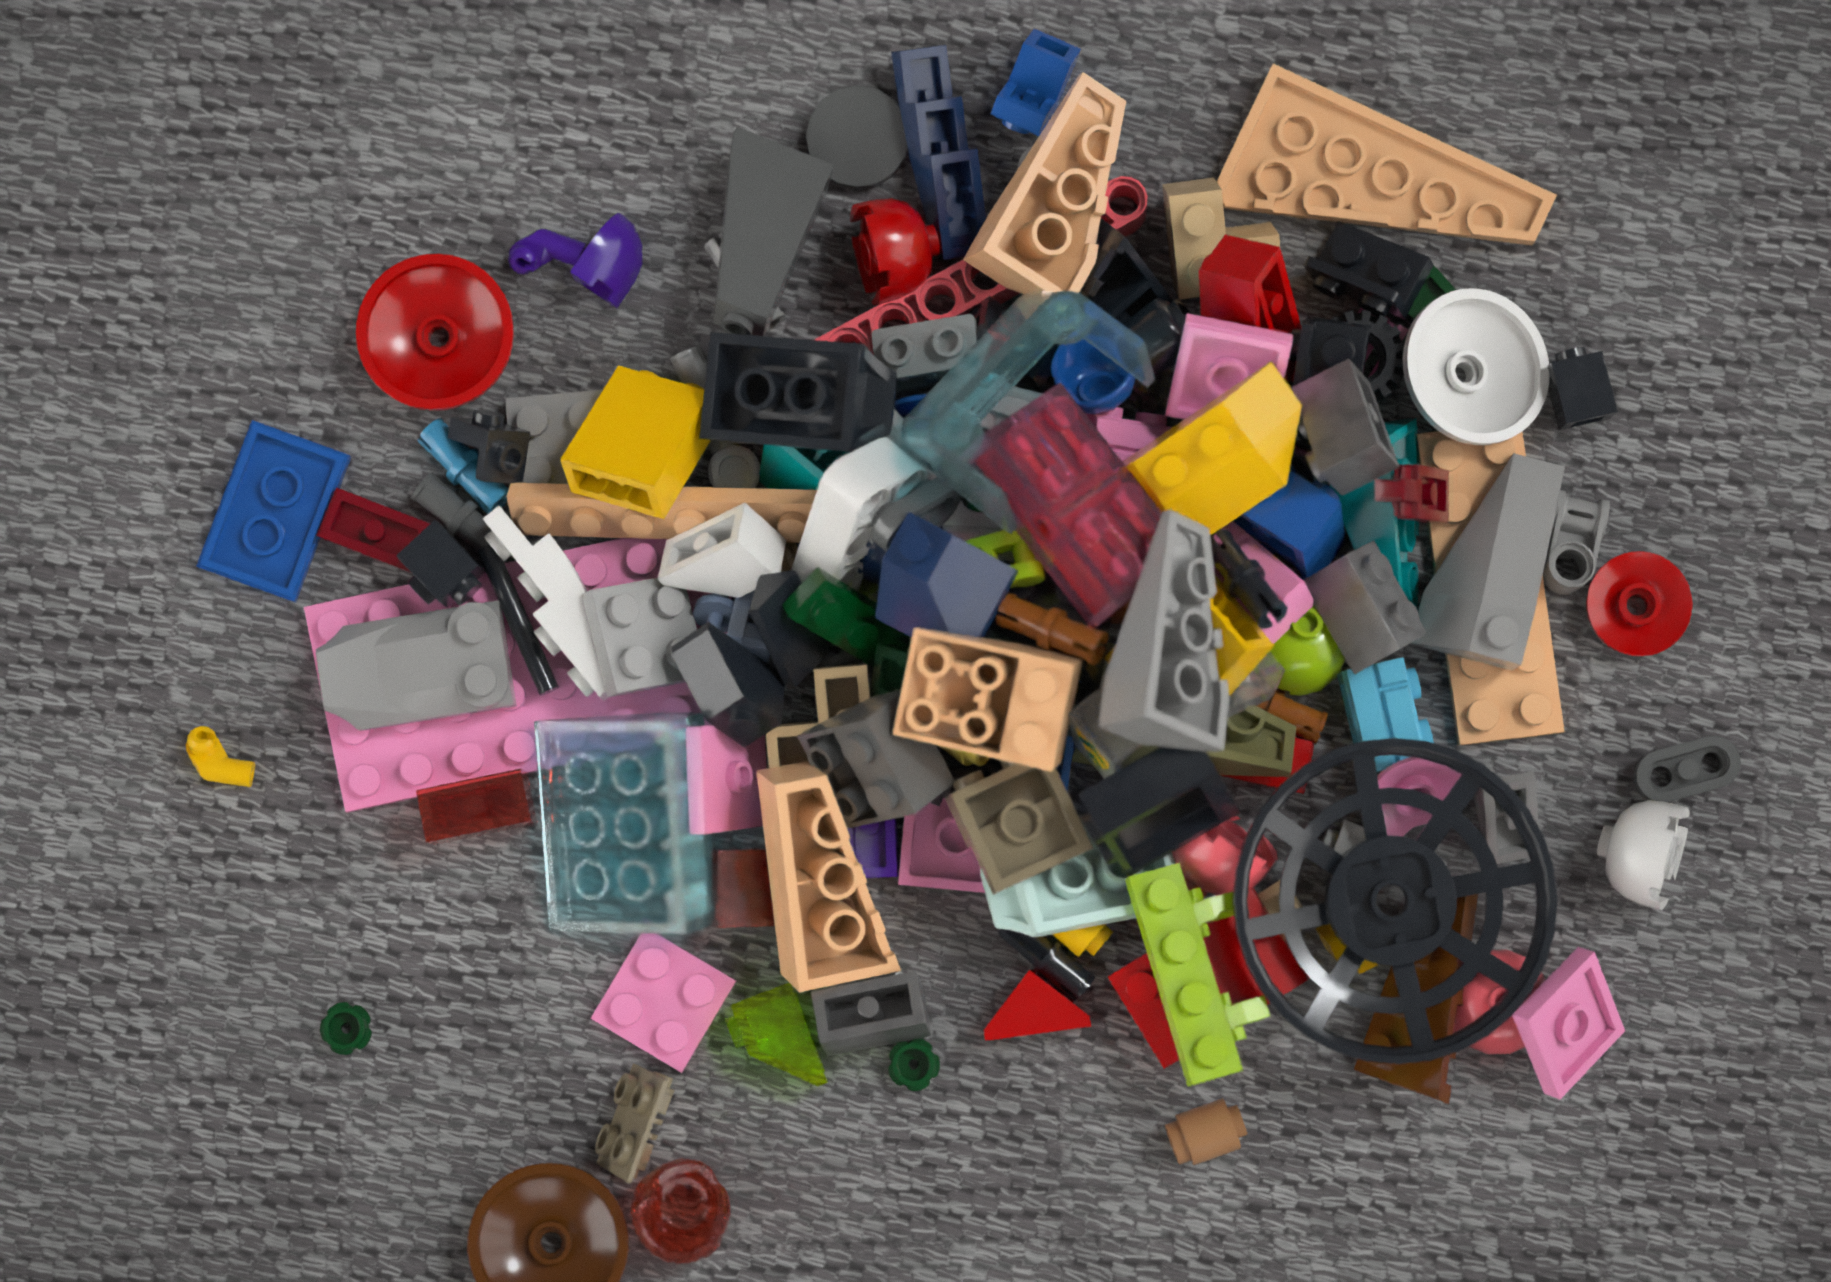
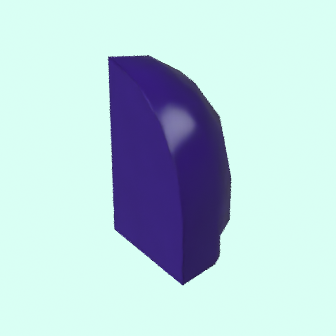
[570,213,642,308]

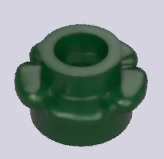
[320,1002,372,1055]
[888,1038,940,1091]

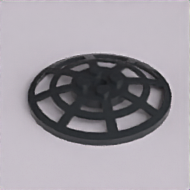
[1232,738,1558,1064]

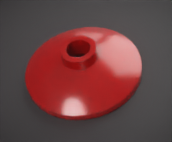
[1586,551,1693,657]

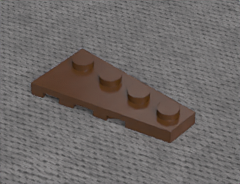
[1354,894,1478,1104]

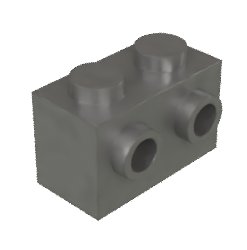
[1292,359,1399,495]
[1303,540,1427,675]
[811,969,932,1056]

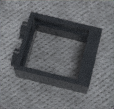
[1078,746,1240,877]

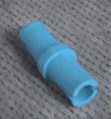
[418,418,509,515]

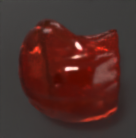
[630,1158,731,1264]

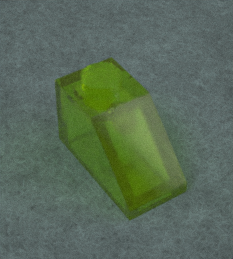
[725,983,829,1086]

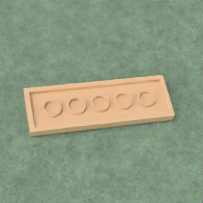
[1417,431,1565,746]

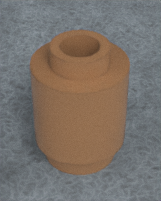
[1164,1098,1248,1166]

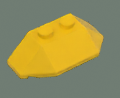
[1109,361,1302,535]

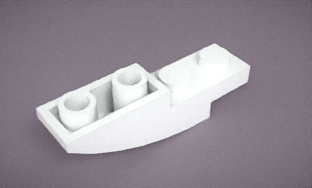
[483,506,608,701]

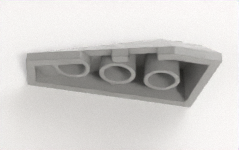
[1409,453,1565,671]
[1099,510,1229,752]

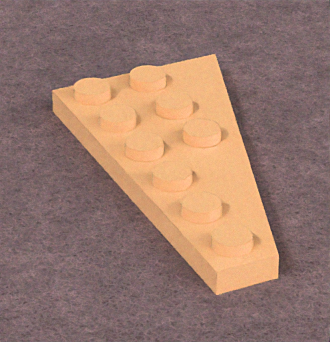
[1217,64,1557,245]

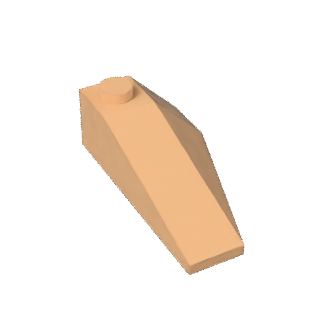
[963,72,1126,309]

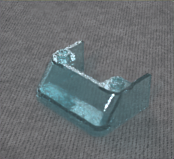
[901,291,1155,534]

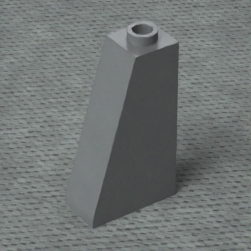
[713,127,834,336]

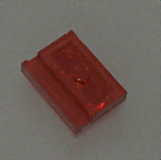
[712,848,775,928]

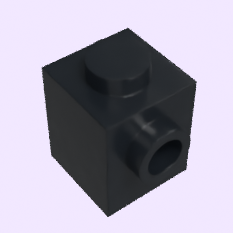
[396,520,486,608]

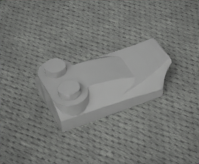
[316,600,517,731]

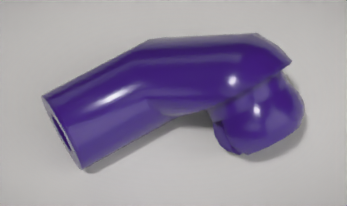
[508,229,587,275]

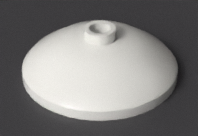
[1403,288,1550,445]

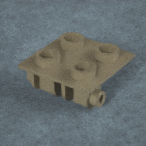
[595,1063,675,1183]

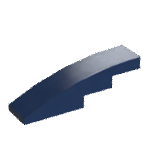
[891,45,986,260]

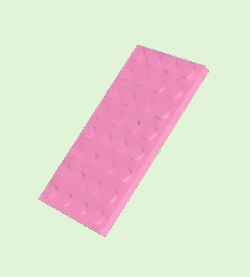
[304,538,732,813]

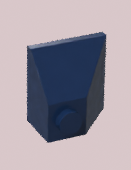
[875,511,1019,638]

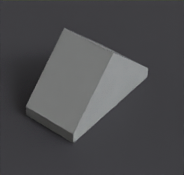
[1473,771,1538,864]

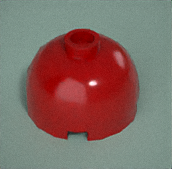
[850,198,940,306]

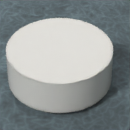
[708,445,760,488]

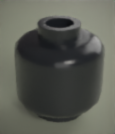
[1122,298,1192,377]

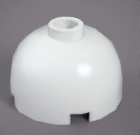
[1597,800,1689,911]

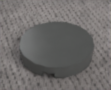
[806,85,908,190]

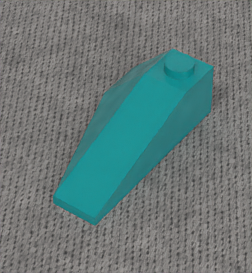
[1330,418,1419,611]

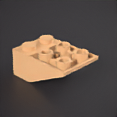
[893,628,1083,771]

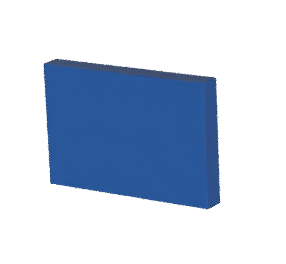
[196,420,351,603]

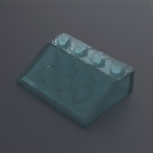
[534,713,718,934]

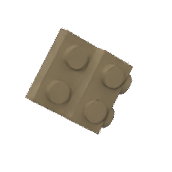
[945,760,1093,895]

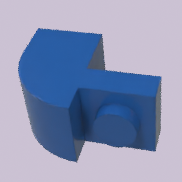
[990,29,1081,136]

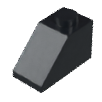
[671,622,785,748]

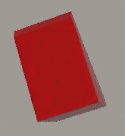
[983,970,1091,1041]

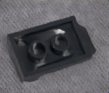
[699,332,897,452]

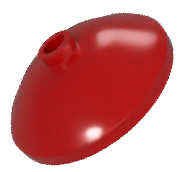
[356,254,514,411]

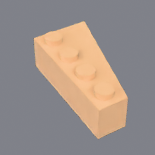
[757,761,901,992]

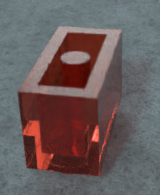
[416,768,538,845]

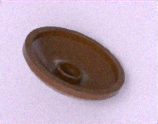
[467,1163,629,1282]

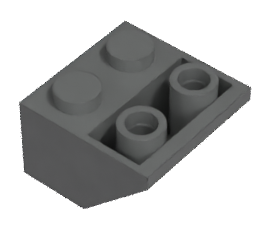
[797,690,955,829]

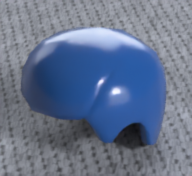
[1051,329,1136,415]

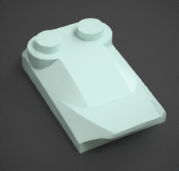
[980,822,1175,937]

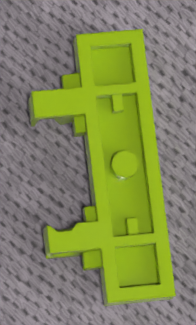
[1125,862,1270,1087]

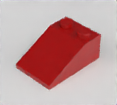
[1108,888,1310,1069]

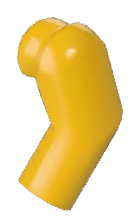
[186,726,256,787]

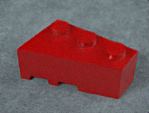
[1199,234,1301,382]

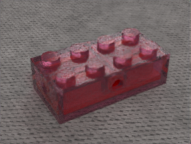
[961,382,1162,629]

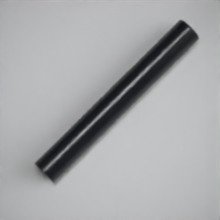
[477,544,559,696]

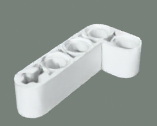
[791,437,927,591]

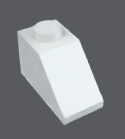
[657,503,786,598]

